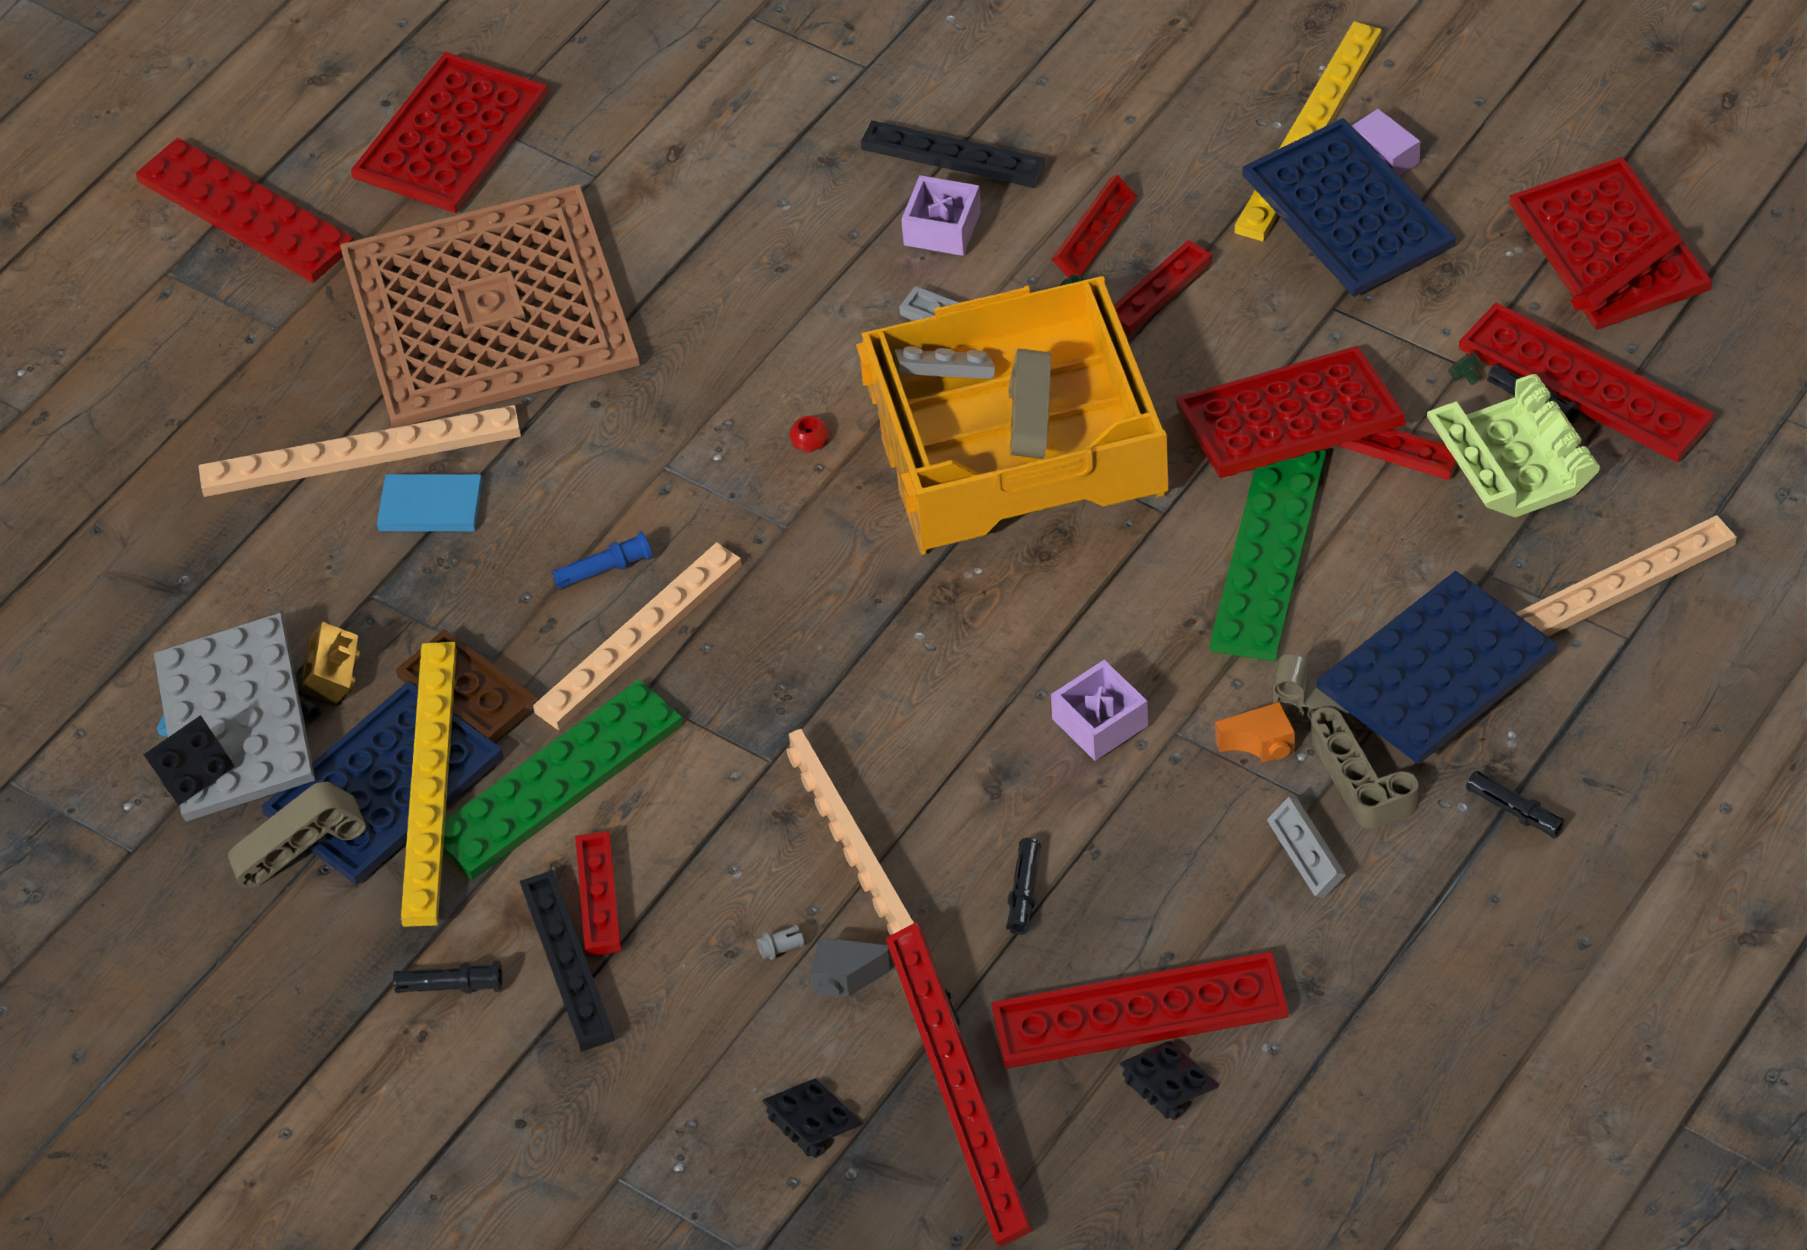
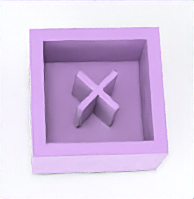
[901,175,981,256]
[1051,660,1148,761]

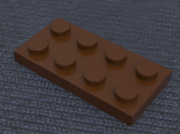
[396,629,538,743]

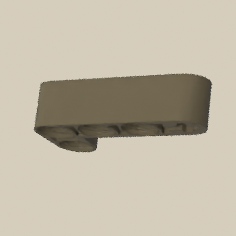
[1009,348,1051,459]
[1273,654,1375,732]
[1311,707,1418,829]
[228,782,366,889]

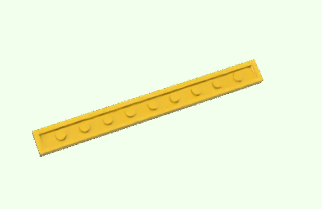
[1235,21,1382,242]
[401,642,457,927]

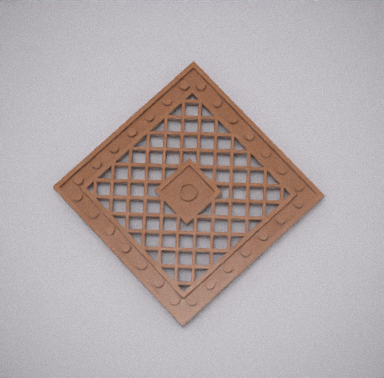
[340,184,640,428]

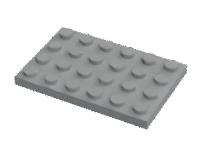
[153,613,315,822]

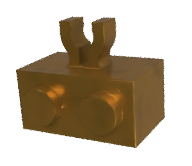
[299,622,360,705]

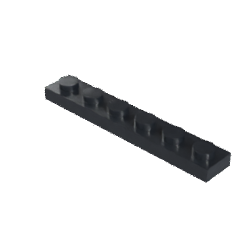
[861,120,1045,188]
[520,870,615,1052]

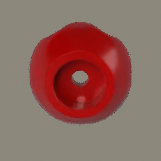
[789,416,830,453]

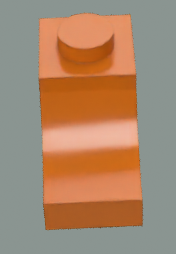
[1215,702,1295,763]

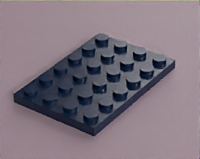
[1242,118,1456,297]
[1317,570,1558,764]
[261,681,504,886]

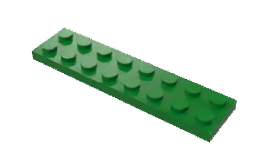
[1210,450,1326,662]
[443,679,683,880]

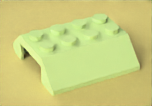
[1427,374,1600,518]

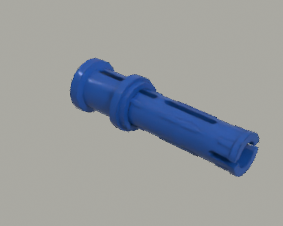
[551,531,653,590]

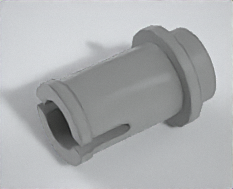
[757,925,804,960]

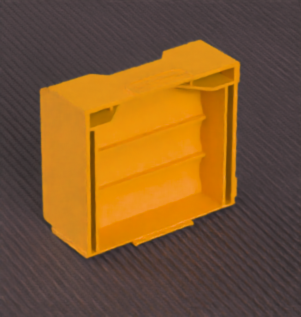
[856,276,1168,555]

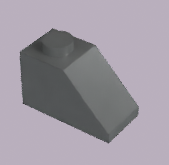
[811,937,891,996]

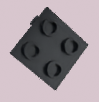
[143,715,235,806]
[1120,1041,1219,1120]
[762,1078,863,1158]

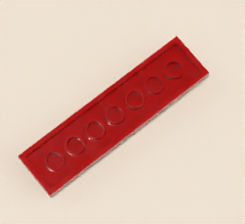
[136,137,354,283]
[1459,302,1715,463]
[991,951,1288,1069]

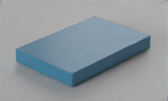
[377,474,482,532]

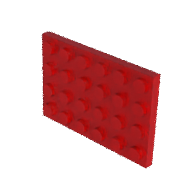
[351,52,549,214]
[1509,157,1712,330]
[1176,346,1405,478]

